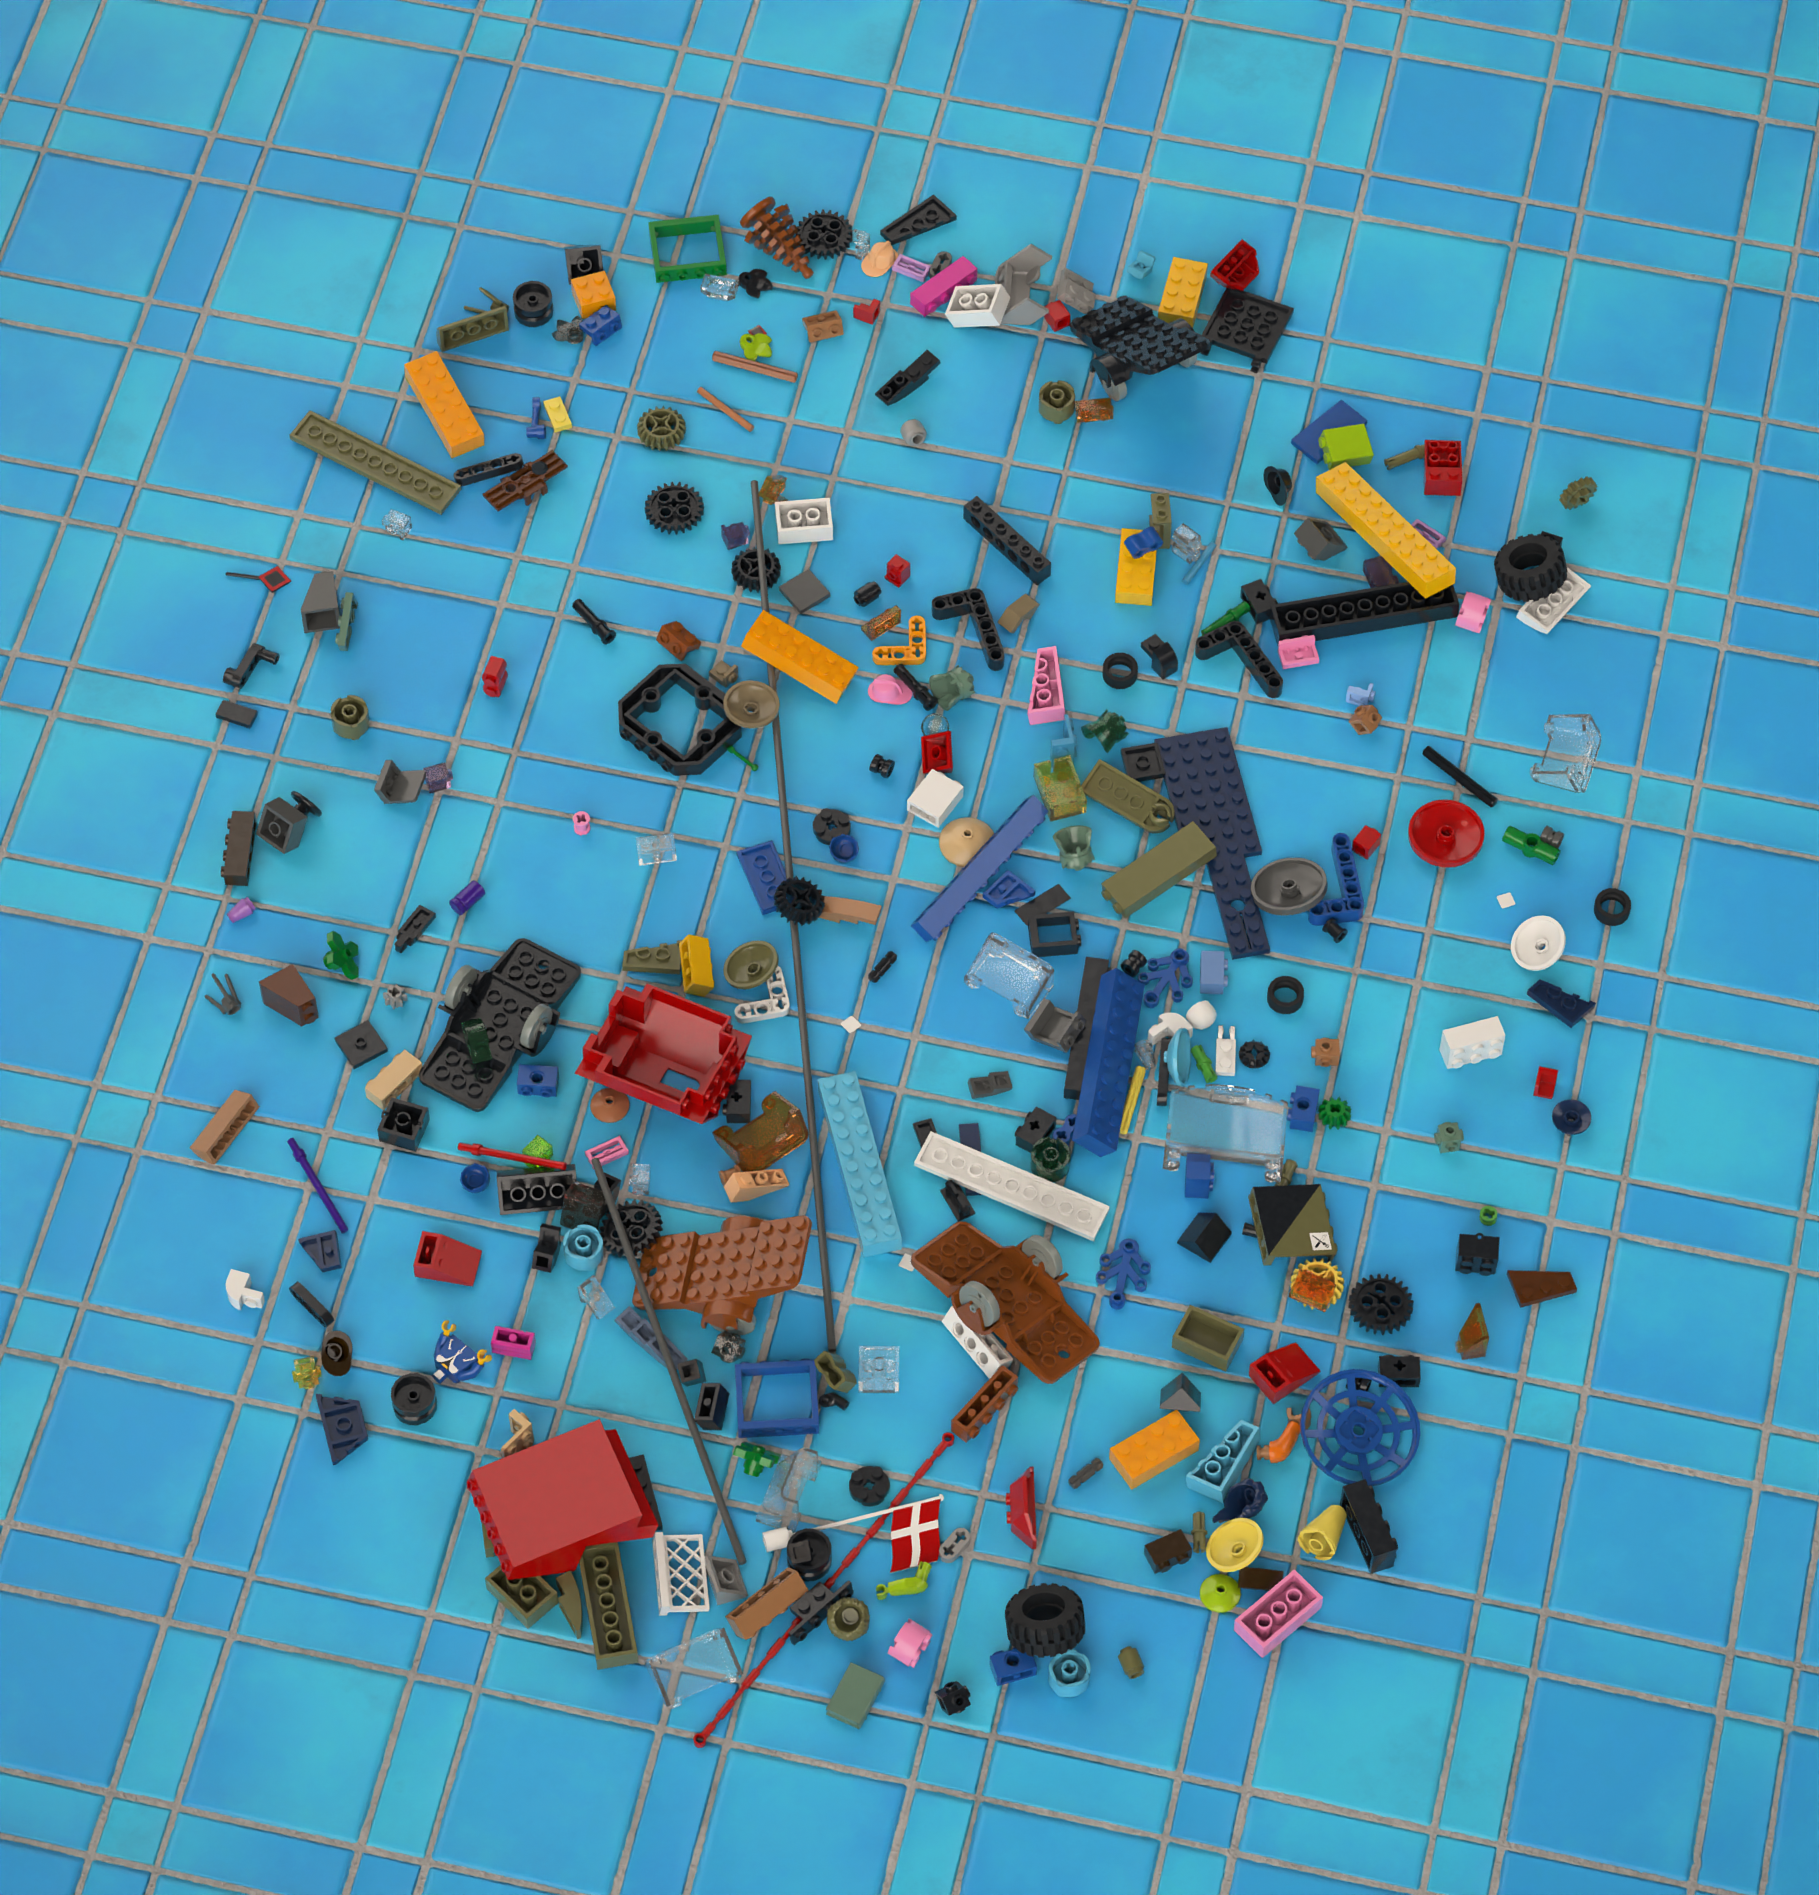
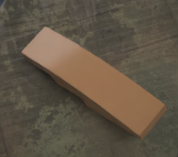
[818,896,882,925]

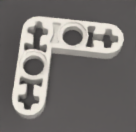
[735,966,790,1024]

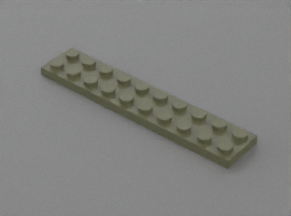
[289,411,461,515]

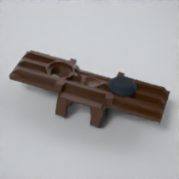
[483,450,568,511]

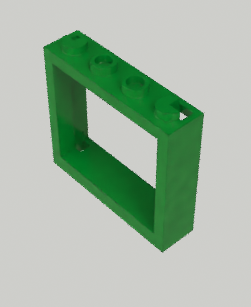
[648,215,727,283]

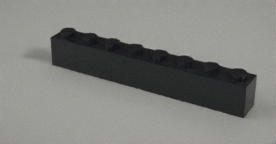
[1064,957,1112,1100]

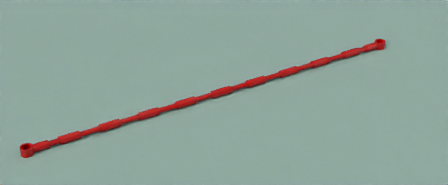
[693,1432,954,1748]

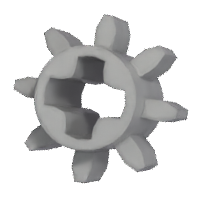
[383,984,407,1009]

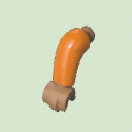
[1257,1408,1311,1463]

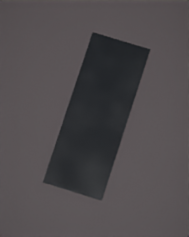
[1015,884,1071,925]

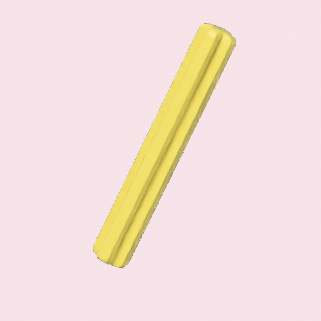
[1119,1066,1146,1135]

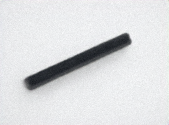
[1422,746,1498,807]

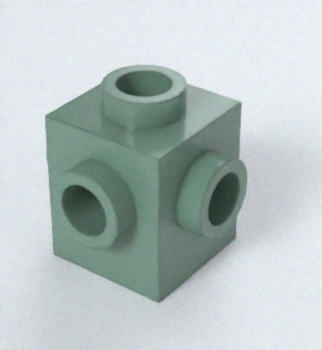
[1434,1122,1464,1153]

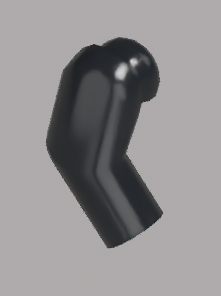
[819,1392,850,1410]

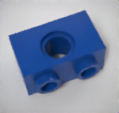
[517,1064,559,1097]
[1287,1086,1320,1132]
[989,1648,1037,1686]

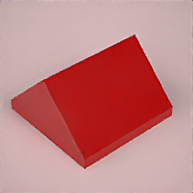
[921,731,953,774]

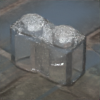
[1172,523,1202,564]

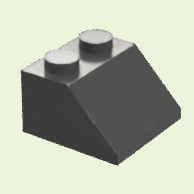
[1294,518,1347,561]

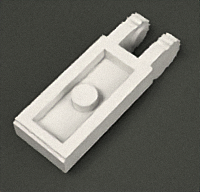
[1215,1025,1236,1076]

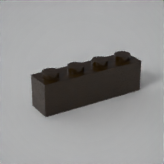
[221,811,257,886]

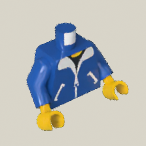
[432,1320,492,1384]

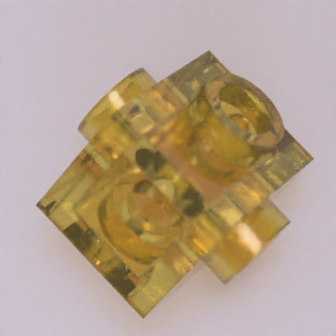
[292,1356,322,1389]

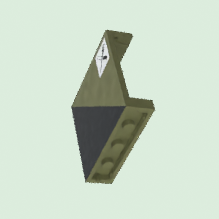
[1248,1184,1338,1266]

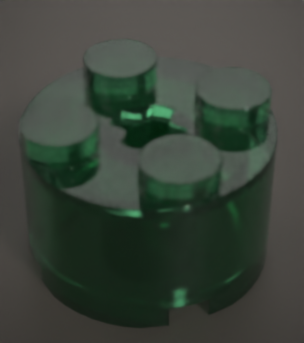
[1030,1137,1070,1182]

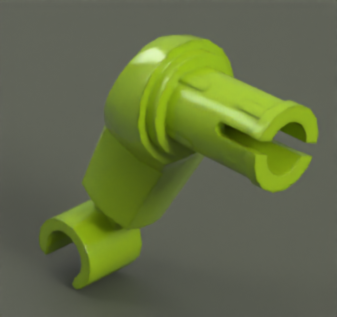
[876,1561,932,1600]

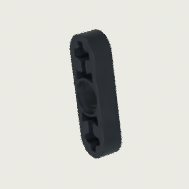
[289,1281,334,1327]

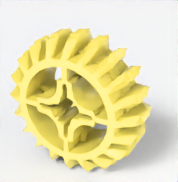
[1290,1257,1344,1310]

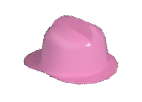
[868,674,913,705]

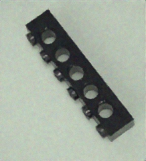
[963,496,1051,585]

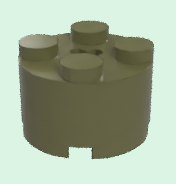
[1039,380,1075,424]
[331,695,370,740]

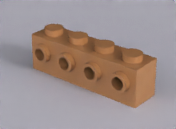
[725,1567,809,1640]

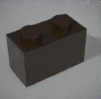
[1144,1529,1192,1574]

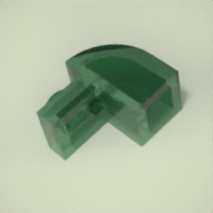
[461,1018,492,1064]

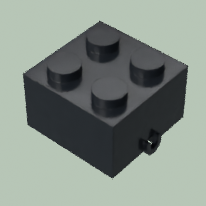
[377,1097,430,1152]
[1455,1233,1500,1276]

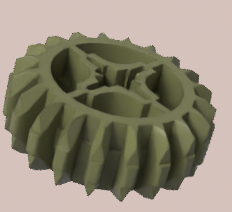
[637,405,686,452]

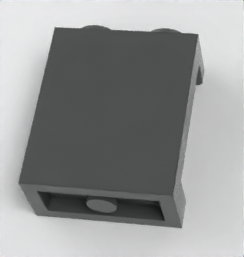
[1024,998,1087,1053]

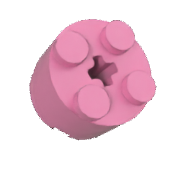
[1455,591,1491,634]
[887,1618,933,1668]

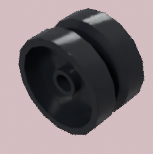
[513,281,553,327]
[391,1373,437,1425]
[787,1529,832,1581]

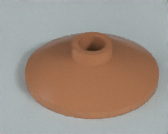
[590,1088,629,1123]

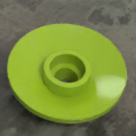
[1200,1574,1241,1613]

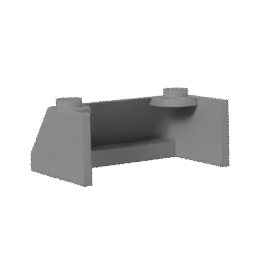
[995,244,1052,325]

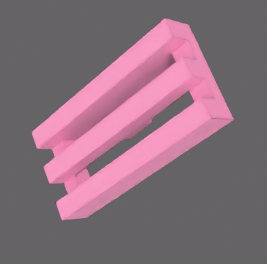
[585,1136,629,1170]

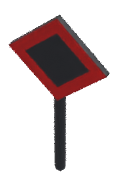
[226,566,291,592]

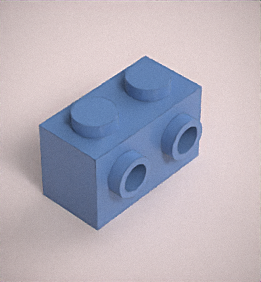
[1200,951,1228,994]

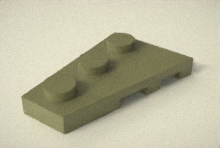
[622,940,682,974]

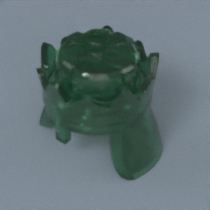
[1081,709,1129,753]

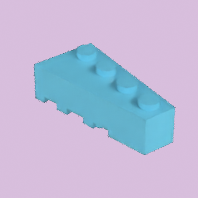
[1185,1420,1261,1503]

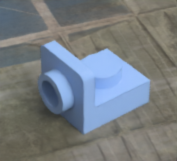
[1346,683,1376,706]

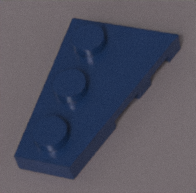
[1527,979,1596,1028]

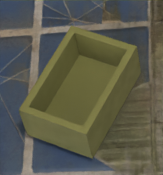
[1172,1305,1244,1372]

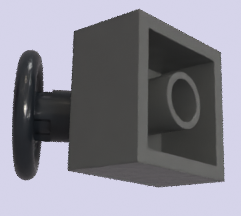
[256,791,322,854]

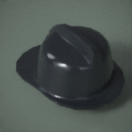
[1263,466,1292,506]

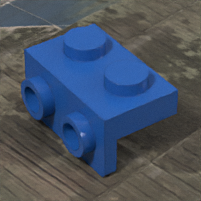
[579,305,622,346]

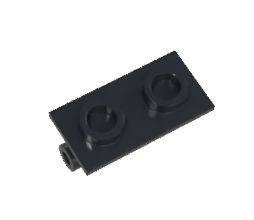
[940,1180,976,1222]

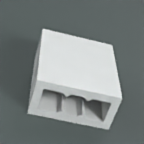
[907,769,964,828]

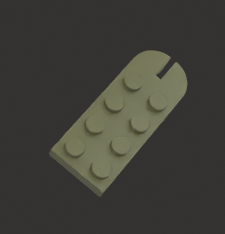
[1079,759,1175,834]

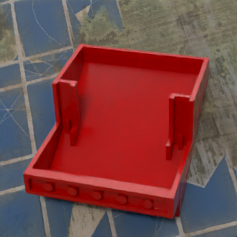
[467,1419,658,1580]

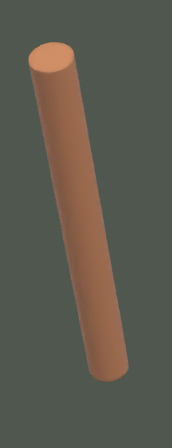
[697,387,754,432]

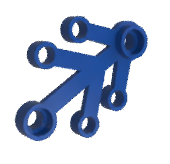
[1138,948,1193,1008]
[1096,1239,1151,1310]

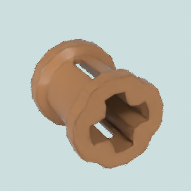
[718,1164,741,1186]

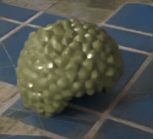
[827,1597,870,1641]

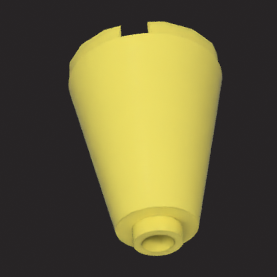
[1298,1505,1347,1560]

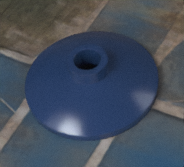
[1552,1100,1591,1135]

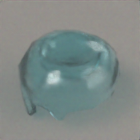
[921,713,949,736]

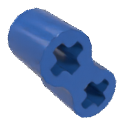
[1124,526,1163,559]
[1052,1114,1076,1152]

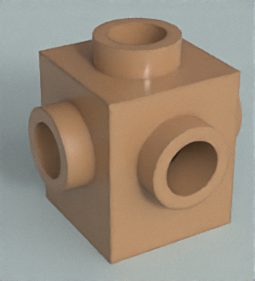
[1348,705,1382,735]
[1311,1038,1340,1067]

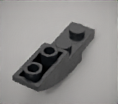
[875,350,940,406]

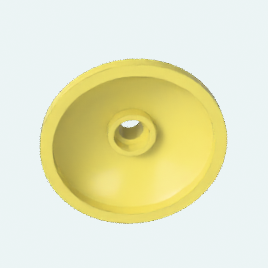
[1206,1518,1264,1572]

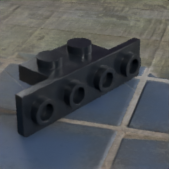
[788,1580,854,1645]

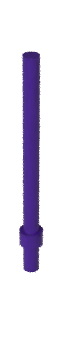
[287,1138,348,1233]

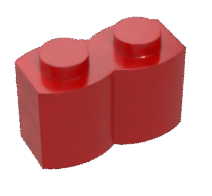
[482,656,508,697]

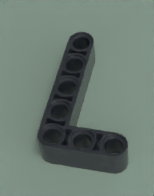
[932,588,1004,671]
[1195,621,1283,698]

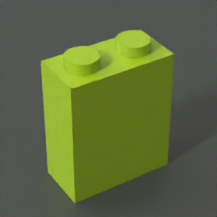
[1318,424,1374,470]

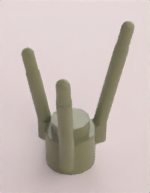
[464,287,509,314]

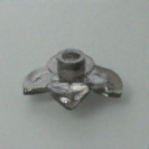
[552,316,584,344]

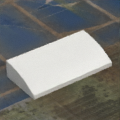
[1516,568,1591,634]

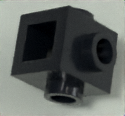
[935,1681,971,1716]

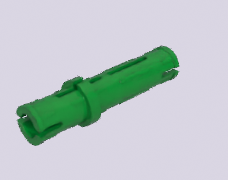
[1201,601,1251,635]

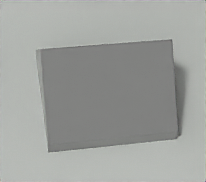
[705,1555,748,1606]

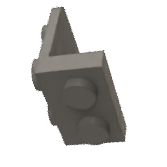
[374,760,427,804]

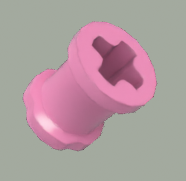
[573,811,590,836]

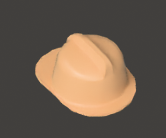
[861,241,898,277]

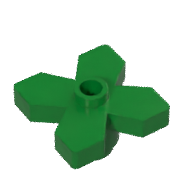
[323,931,359,980]
[733,1441,781,1477]

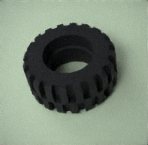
[1494,534,1568,602]
[1005,1583,1086,1658]

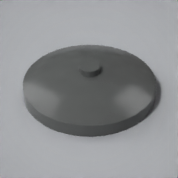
[1251,858,1328,916]

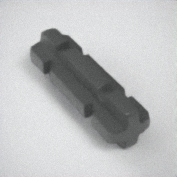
[1068,1458,1103,1489]

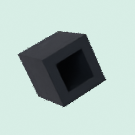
[677,1359,706,1387]

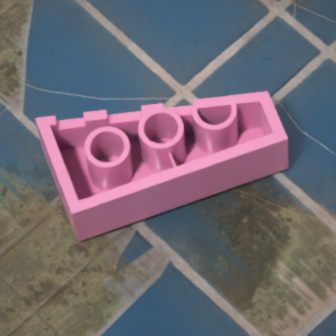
[1027,646,1066,725]

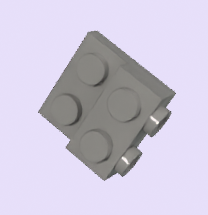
[1057,267,1096,314]

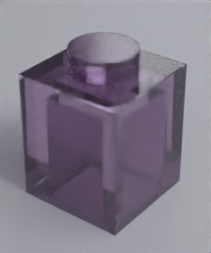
[423,762,453,793]

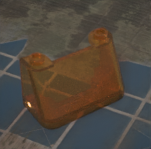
[712,1091,809,1172]

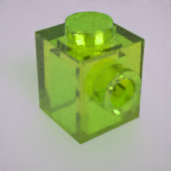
[522,1135,553,1168]

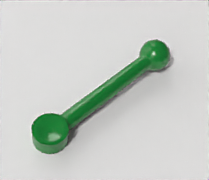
[727,745,758,771]

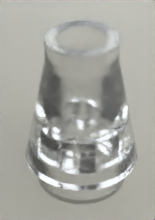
[1134,1040,1156,1070]

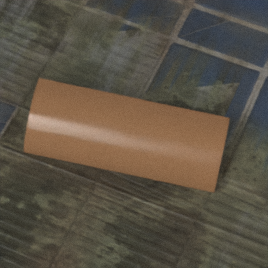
[190,1090,260,1165]

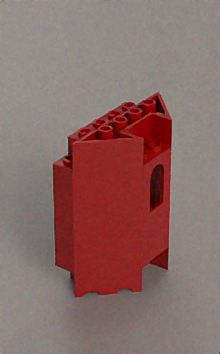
[574,984,752,1124]

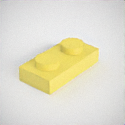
[543,397,572,433]

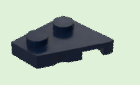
[298,1230,342,1272]

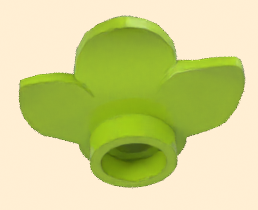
[739,333,772,361]

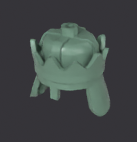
[929,665,975,711]
[1053,825,1095,871]

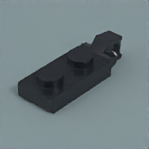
[394,905,436,953]

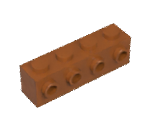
[951,1365,1018,1443]

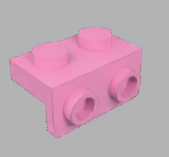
[1277,635,1319,669]

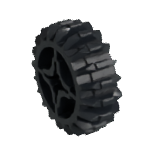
[731,546,781,593]
[773,876,825,926]

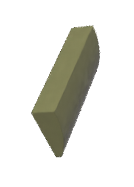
[436,306,509,352]

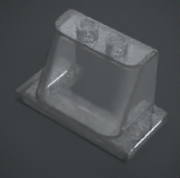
[756,1448,822,1533]

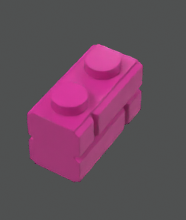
[491,1326,536,1360]

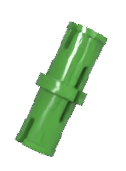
[1191,1045,1218,1083]

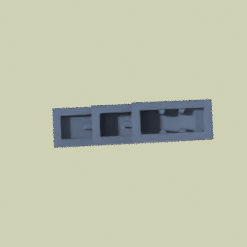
[614,1306,688,1370]

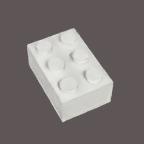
[945,284,1010,328]
[775,498,833,545]
[1439,1016,1506,1069]

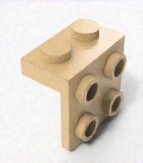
[501,1409,534,1458]

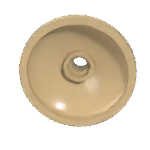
[939,817,994,867]

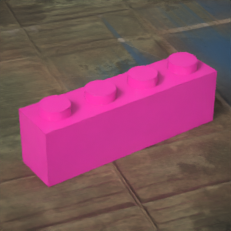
[910,256,977,317]

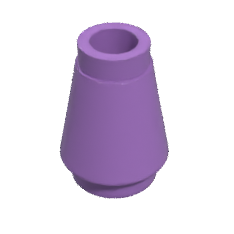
[226,897,256,923]

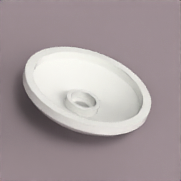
[1511,916,1566,971]

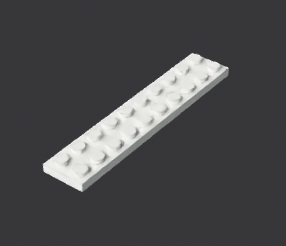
[914,1131,1110,1242]

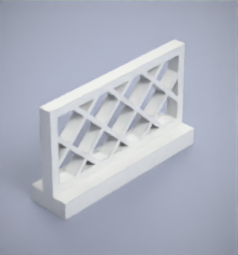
[652,1532,710,1616]

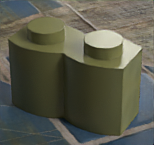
[814,1351,857,1393]

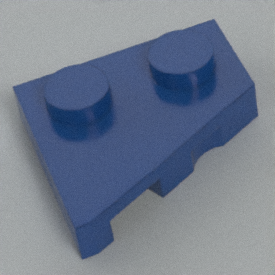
[983,870,1035,908]

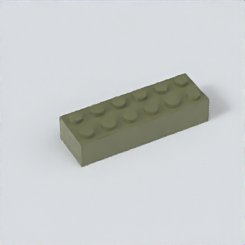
[579,1542,638,1670]

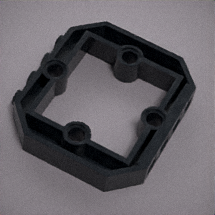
[618,664,742,776]

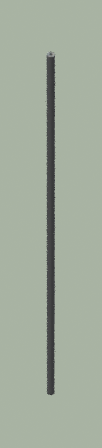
[591,1158,747,1565]

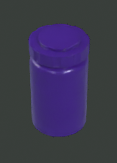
[449,880,485,915]

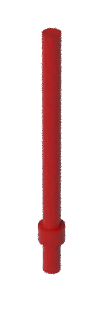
[458,1143,567,1170]

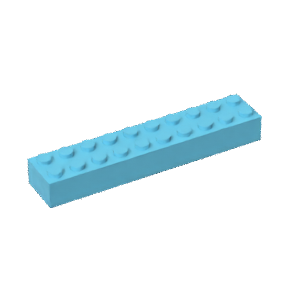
[818,1071,902,1258]

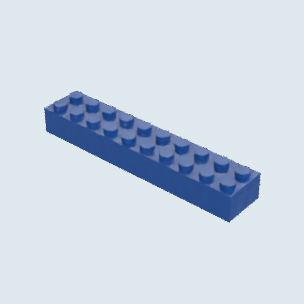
[1072,968,1145,1157]

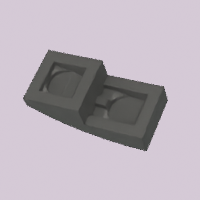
[967,1071,1012,1099]

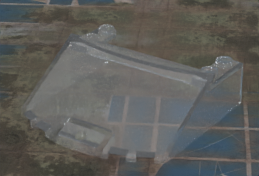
[1163,1084,1288,1183]

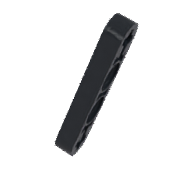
[454,453,524,486]
[1157,1038,1171,1106]

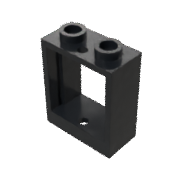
[1028,911,1081,958]

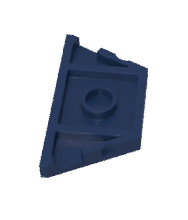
[315,1394,368,1465]

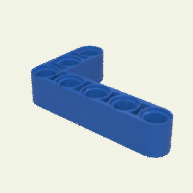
[1308,833,1364,926]

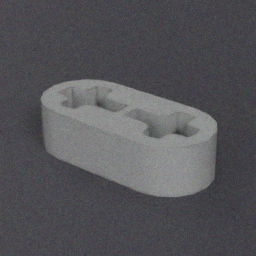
[939,1528,970,1563]

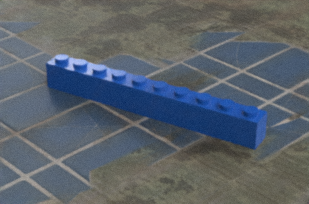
[911,795,1049,942]

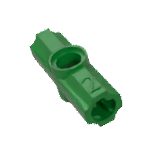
[1502,826,1561,865]

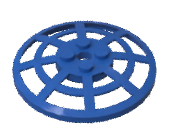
[1300,1369,1420,1486]

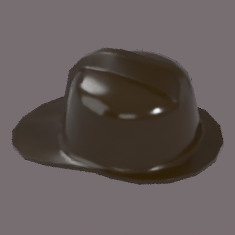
[320,1331,352,1376]

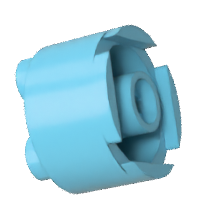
[563,1224,604,1271]
[1048,1649,1091,1697]

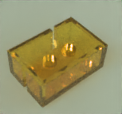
[1033,755,1087,822]

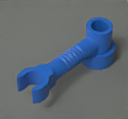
[526,397,546,439]

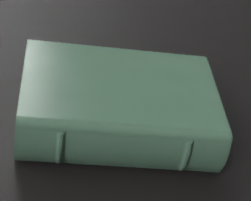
[826,1662,885,1729]

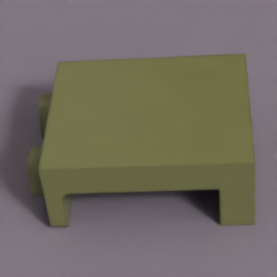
[1149,493,1172,549]

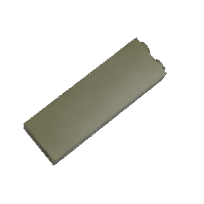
[1101,821,1217,918]

